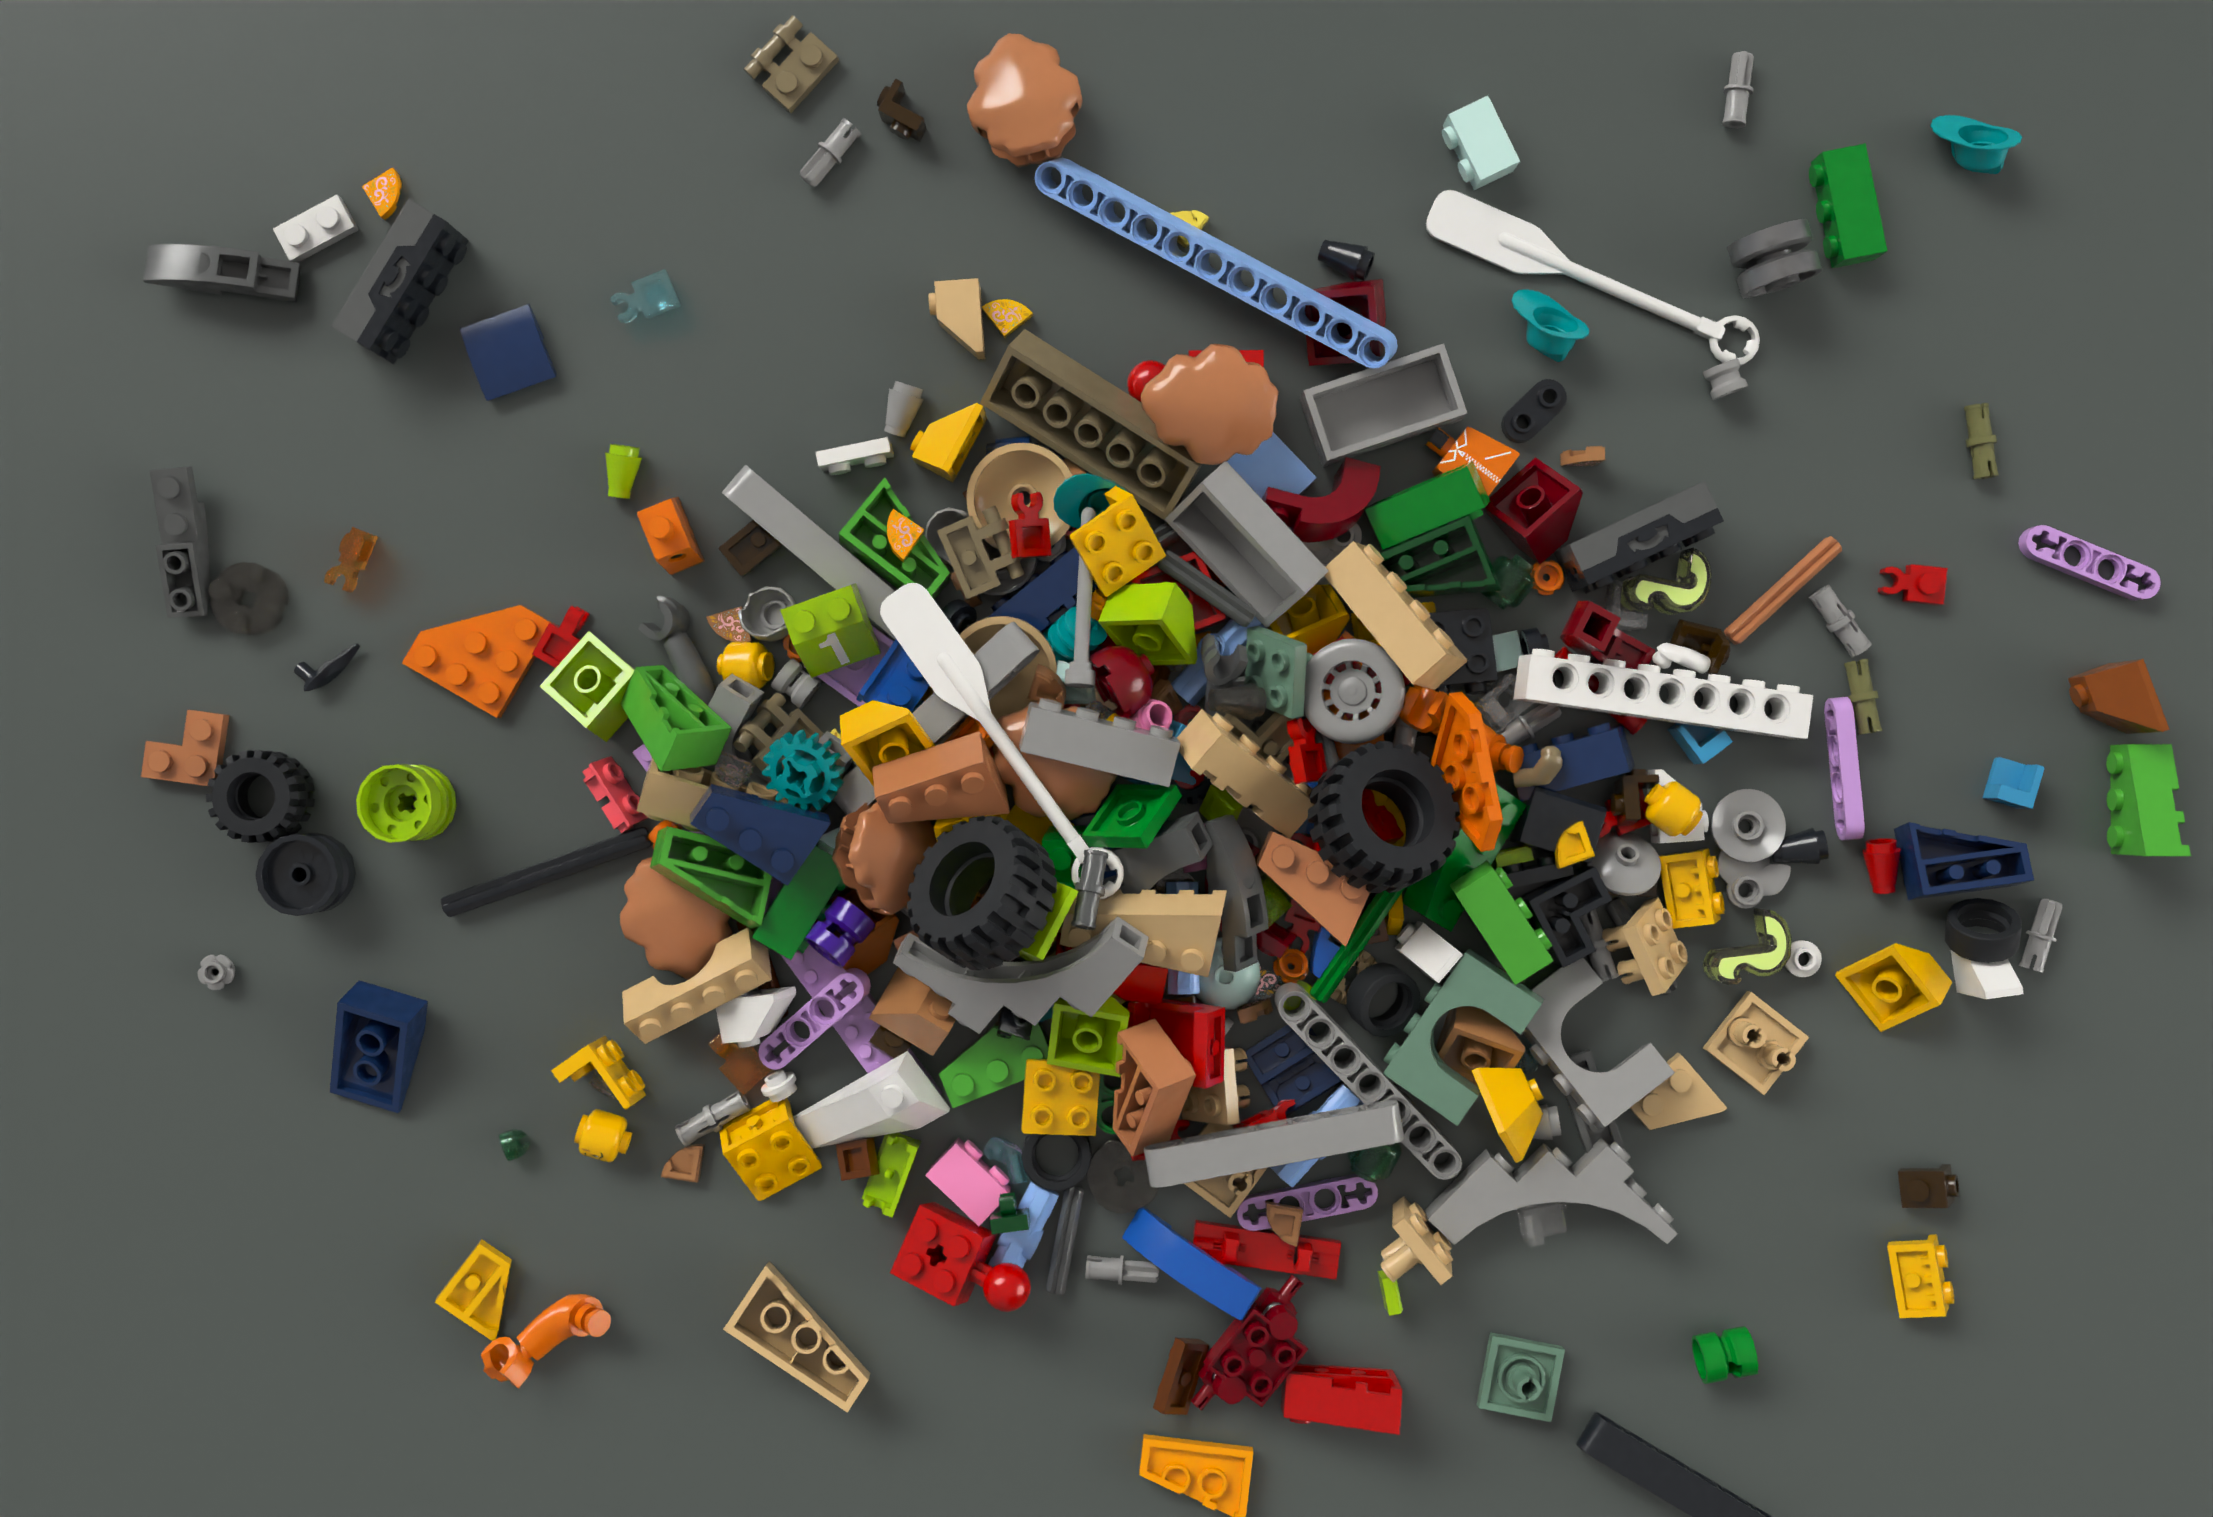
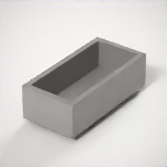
[1299,343,1468,467]
[1164,461,1329,628]

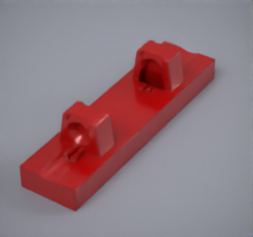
[1192,1220,1341,1280]

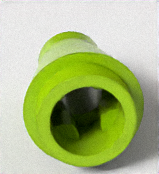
[605,444,642,499]

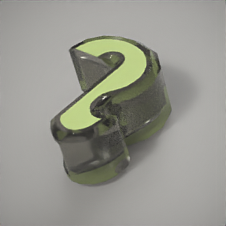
[1618,547,1712,615]
[1703,908,1792,985]

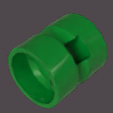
[1691,1326,1759,1384]

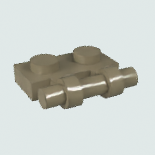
[743,15,839,114]
[937,505,1025,599]
[733,693,824,780]

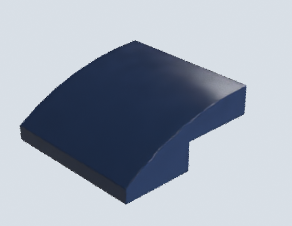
[460,303,557,401]
[1245,1025,1343,1117]

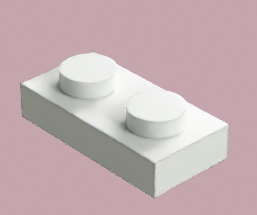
[273,195,359,263]
[816,437,894,475]

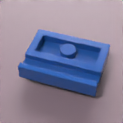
[856,639,930,713]

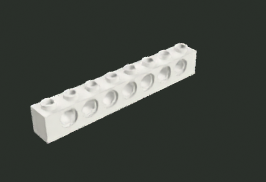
[1513,649,1813,739]

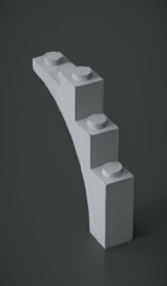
[893,916,1149,1034]
[1425,1137,1678,1245]

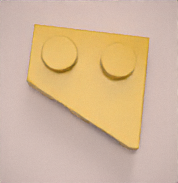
[435,1239,512,1341]

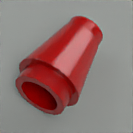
[1862,838,1901,894]

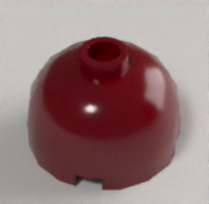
[1089,645,1155,719]

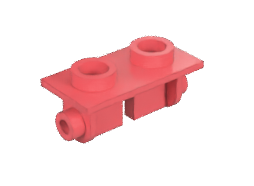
[582,756,648,834]

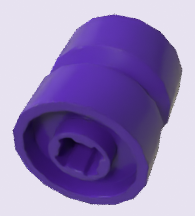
[804,896,875,968]

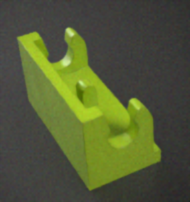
[861,1133,921,1218]

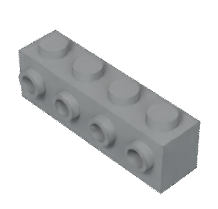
[1019,698,1181,787]

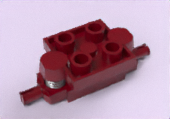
[1191,1274,1308,1411]

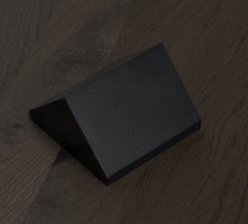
[1510,786,1607,863]

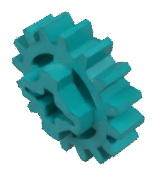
[762,730,845,810]

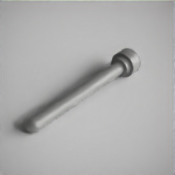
[1065,507,1096,688]

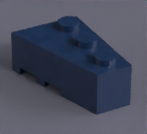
[1512,722,1635,801]
[690,784,831,886]
[1894,822,2034,900]

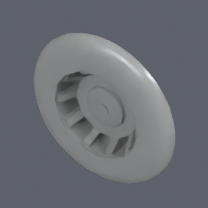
[1304,638,1405,744]

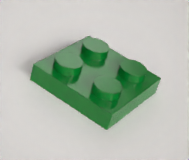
[1081,784,1182,849]

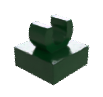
[990,1192,1031,1235]

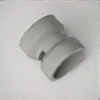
[771,658,822,709]

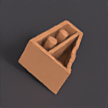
[872,731,1010,824]
[1256,831,1370,947]
[1113,1018,1196,1157]

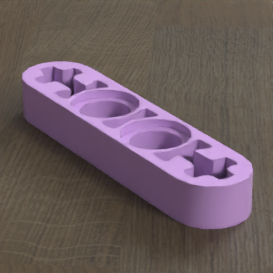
[2018,525,2161,601]
[1824,697,1865,841]
[758,968,871,1070]
[1236,1174,1378,1231]

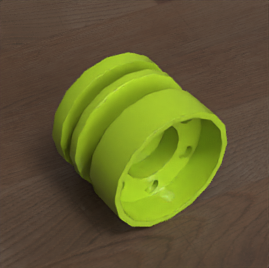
[356,764,456,843]

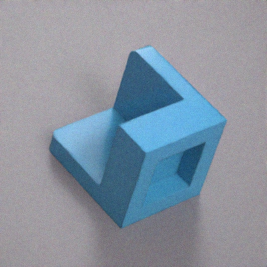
[1667,723,1733,764]
[1982,757,2044,809]

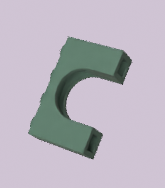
[1383,948,1544,1126]

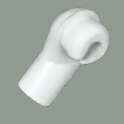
[1652,643,1711,674]

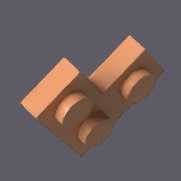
[141,710,229,786]

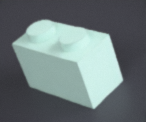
[1442,95,1520,190]

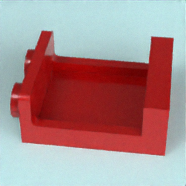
[1128,999,1225,1089]

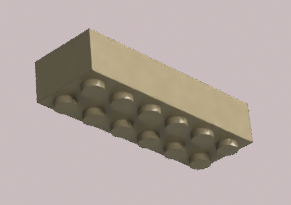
[980,329,1203,519]

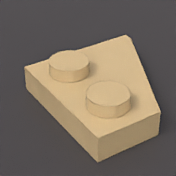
[1630,1053,1727,1130]

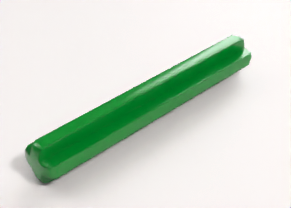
[1310,888,1405,1003]

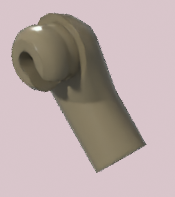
[1513,746,1563,788]

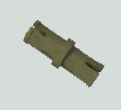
[1964,403,1999,480]
[1844,659,1883,735]

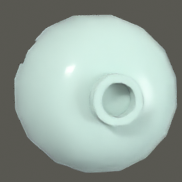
[1195,937,1261,1010]

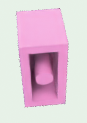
[925,1137,1011,1226]

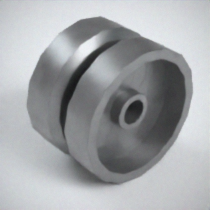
[1727,219,1823,298]

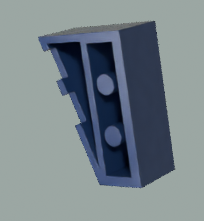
[989,547,1099,633]

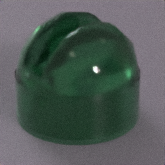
[499,1129,530,1162]

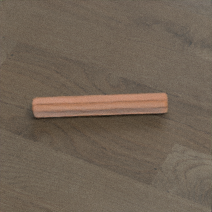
[1724,536,1842,645]

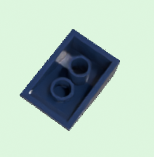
[330,980,428,1113]

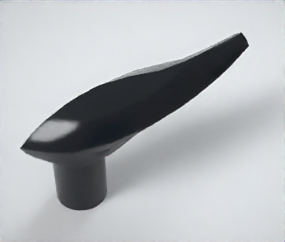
[294,643,360,692]

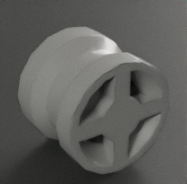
[1703,359,1748,400]

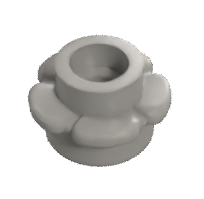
[197,954,235,990]

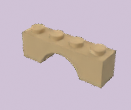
[622,927,772,1044]

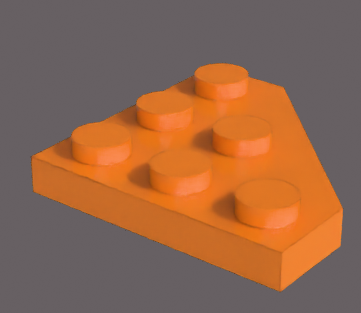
[402,605,552,718]
[1430,692,1503,852]

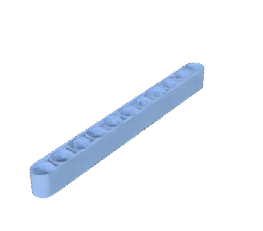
[1034,157,1398,369]

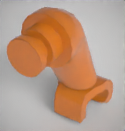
[1399,685,1524,773]
[481,1294,611,1389]

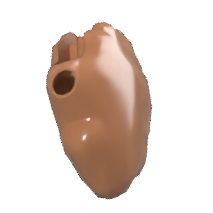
[967,33,1083,168]
[1140,344,1279,465]
[991,702,1118,820]
[832,802,937,915]
[620,857,733,980]

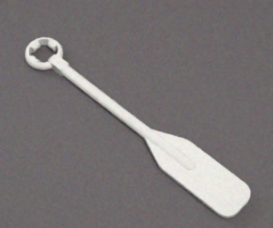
[1426,190,1760,365]
[880,583,1124,899]

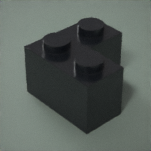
[1522,865,1612,968]

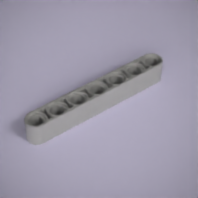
[721,465,896,640]
[833,622,1040,815]
[1274,982,1462,1180]
[1144,1100,1404,1188]

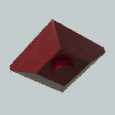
[1305,279,1386,366]
[1483,457,1583,564]

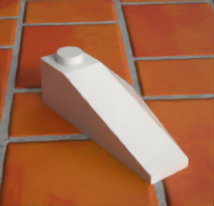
[793,1051,950,1148]

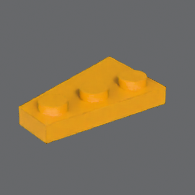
[1139,1434,1253,1517]

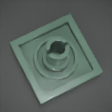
[1244,626,1313,719]
[1476,1332,1565,1422]

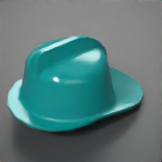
[1930,115,2022,174]
[1511,289,1590,362]
[1053,473,1128,529]

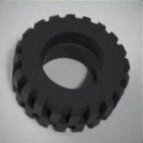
[1308,741,1460,893]
[907,816,1057,970]

